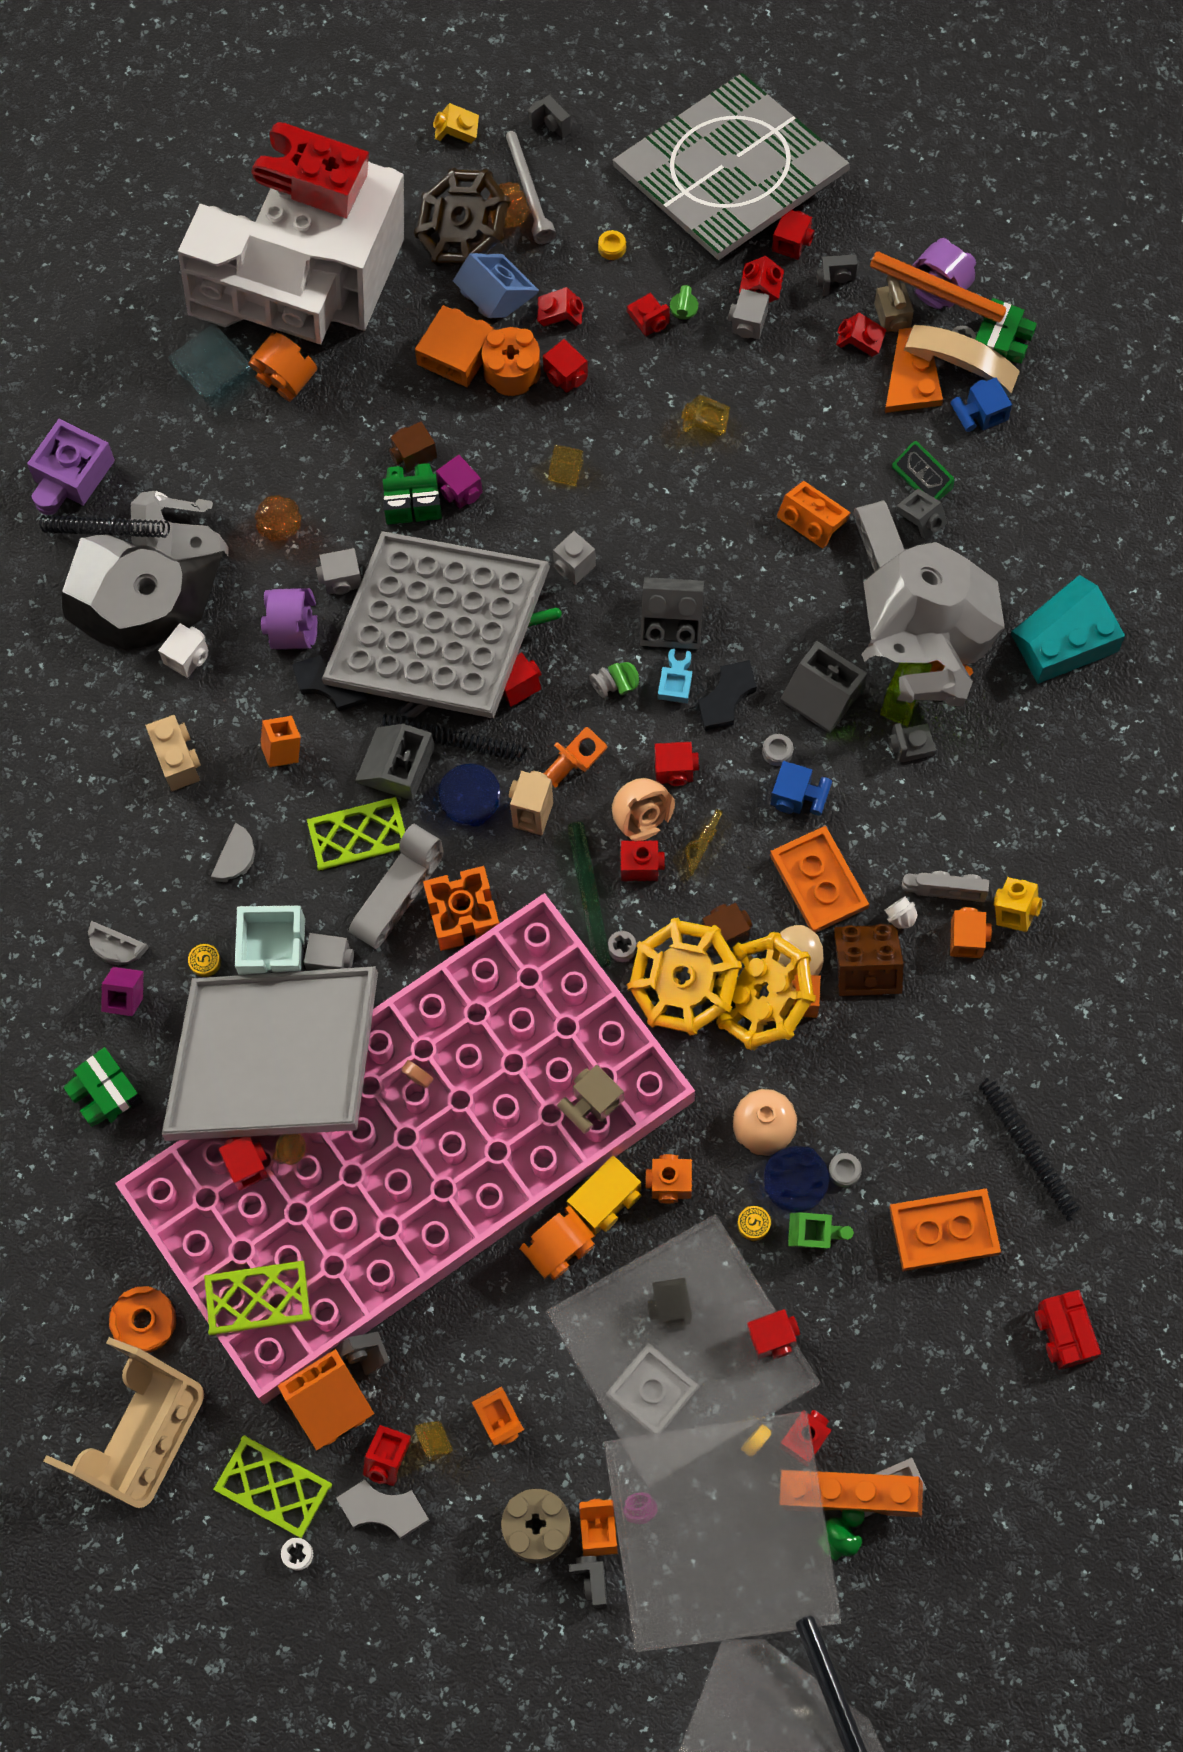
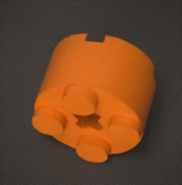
[482,327,541,396]
[248,332,317,402]
[519,1205,595,1281]

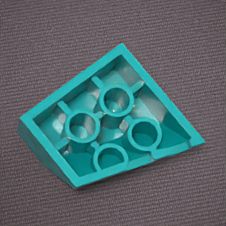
[1011,575,1125,684]

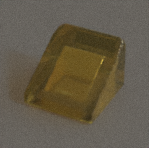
[548,445,583,486]
[414,1421,452,1462]

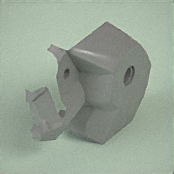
[861,542,1005,706]

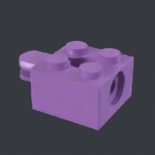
[27,419,115,515]

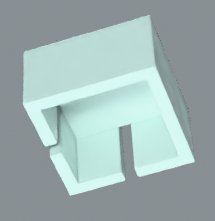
[235,906,305,975]

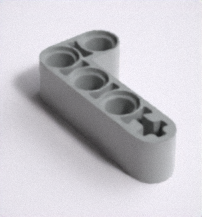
[854,500,905,572]
[349,824,443,949]

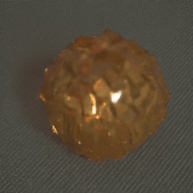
[488,182,531,229]
[255,495,302,541]

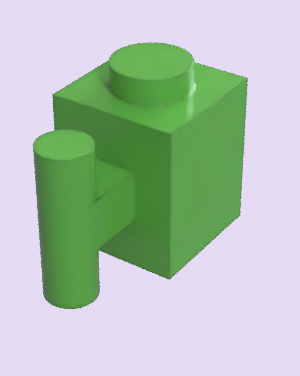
[788,1212,854,1249]

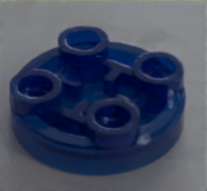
[439,764,501,826]
[763,1146,829,1212]

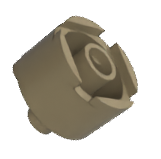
[501,1489,571,1564]

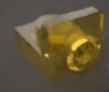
[681,394,730,436]

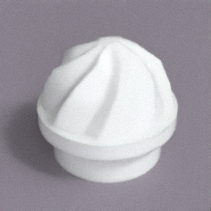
[885,896,917,929]

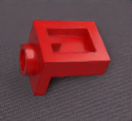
[627,292,670,337]
[363,1425,411,1486]

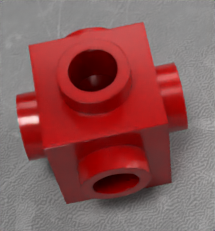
[739,256,784,303]

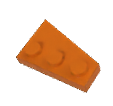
[885,325,943,413]

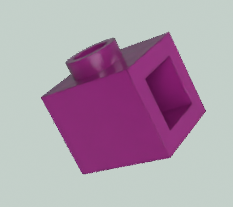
[436,455,483,509]
[101,967,144,1016]

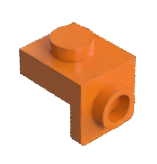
[472,1386,524,1446]
[579,1499,618,1557]

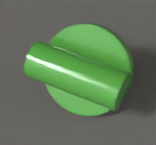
[670,285,698,319]
[608,662,639,695]

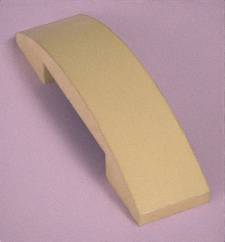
[904,325,1020,397]

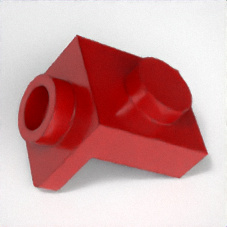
[537,287,584,327]
[836,312,886,357]

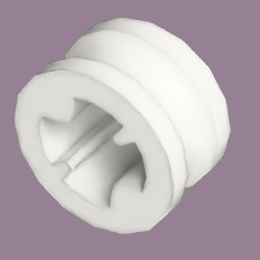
[281,1538,313,1571]

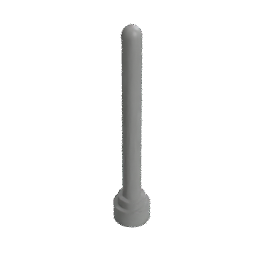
[506,131,556,244]

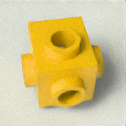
[994,877,1042,932]

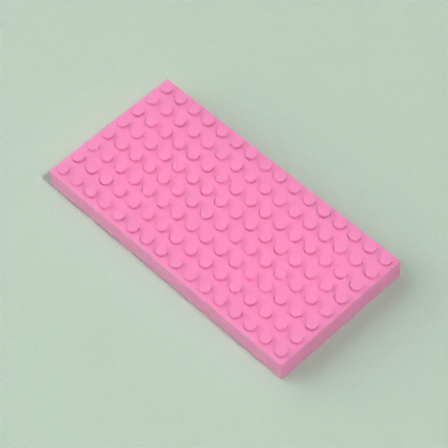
[115,893,695,1405]

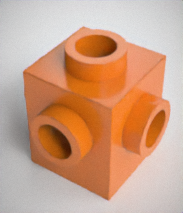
[646,1154,692,1204]

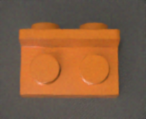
[777,481,851,548]

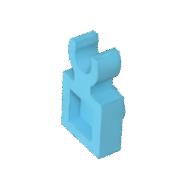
[658,649,692,704]

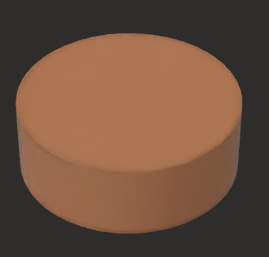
[401,1060,434,1089]

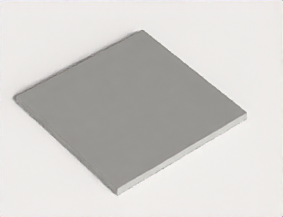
[162,966,378,1141]

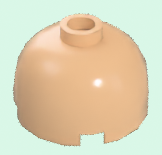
[612,778,675,841]
[733,1089,797,1156]

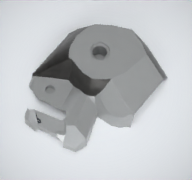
[62,491,229,651]

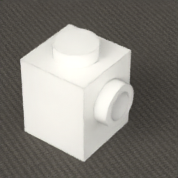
[158,623,209,678]

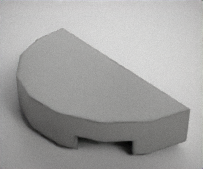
[211,823,255,882]
[88,921,149,965]

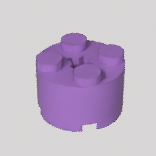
[912,238,976,309]
[261,588,318,650]

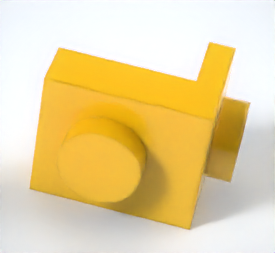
[433,103,479,144]

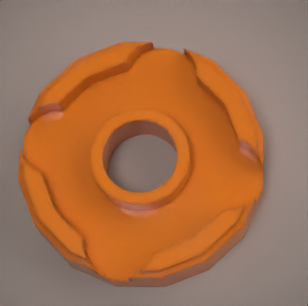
[109,1286,176,1353]

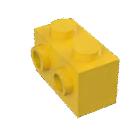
[567,1155,641,1235]

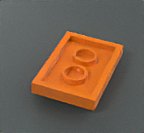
[770,826,869,933]
[889,1188,1001,1271]

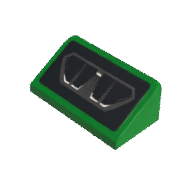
[891,440,955,500]

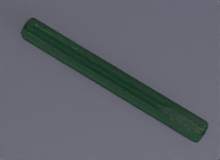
[568,822,611,968]

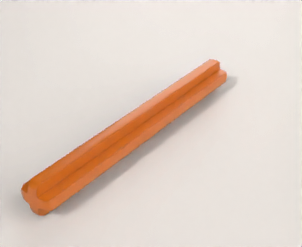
[870,252,1007,323]

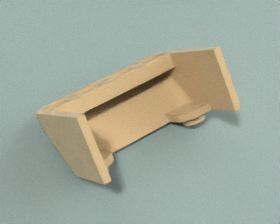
[43,1337,204,1508]

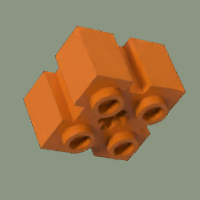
[423,866,499,951]

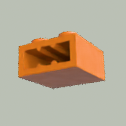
[415,305,494,387]
[277,1349,375,1451]

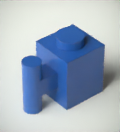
[950,377,1012,432]
[771,761,832,816]

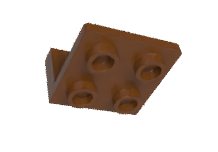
[834,924,904,996]

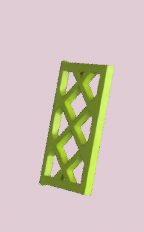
[307,797,405,871]
[204,1260,312,1335]
[213,1435,332,1539]

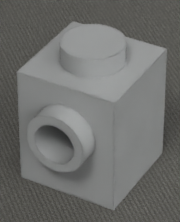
[728,289,769,339]
[553,531,596,585]
[316,548,361,595]
[304,933,354,971]

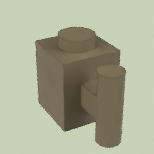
[874,276,914,333]
[557,1064,624,1134]

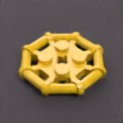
[627,918,742,1036]
[714,932,816,1050]

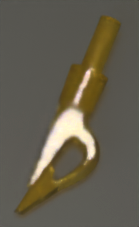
[685,809,723,877]

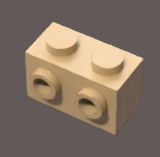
[146,715,201,791]
[509,771,553,835]

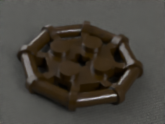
[414,167,511,266]

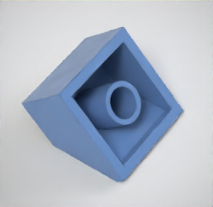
[453,253,539,318]

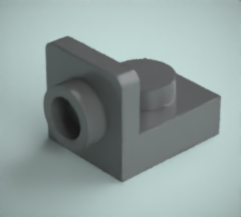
[528,95,571,139]
[816,255,857,296]
[896,489,947,540]
[888,723,936,763]
[331,1332,389,1375]
[569,1556,608,1608]

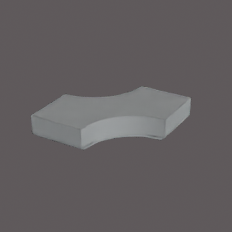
[336,1480,430,1539]

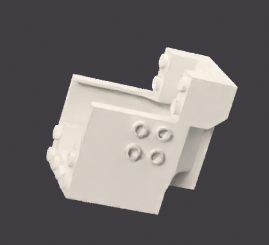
[178,161,404,345]

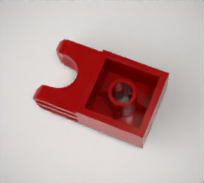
[251,122,369,219]

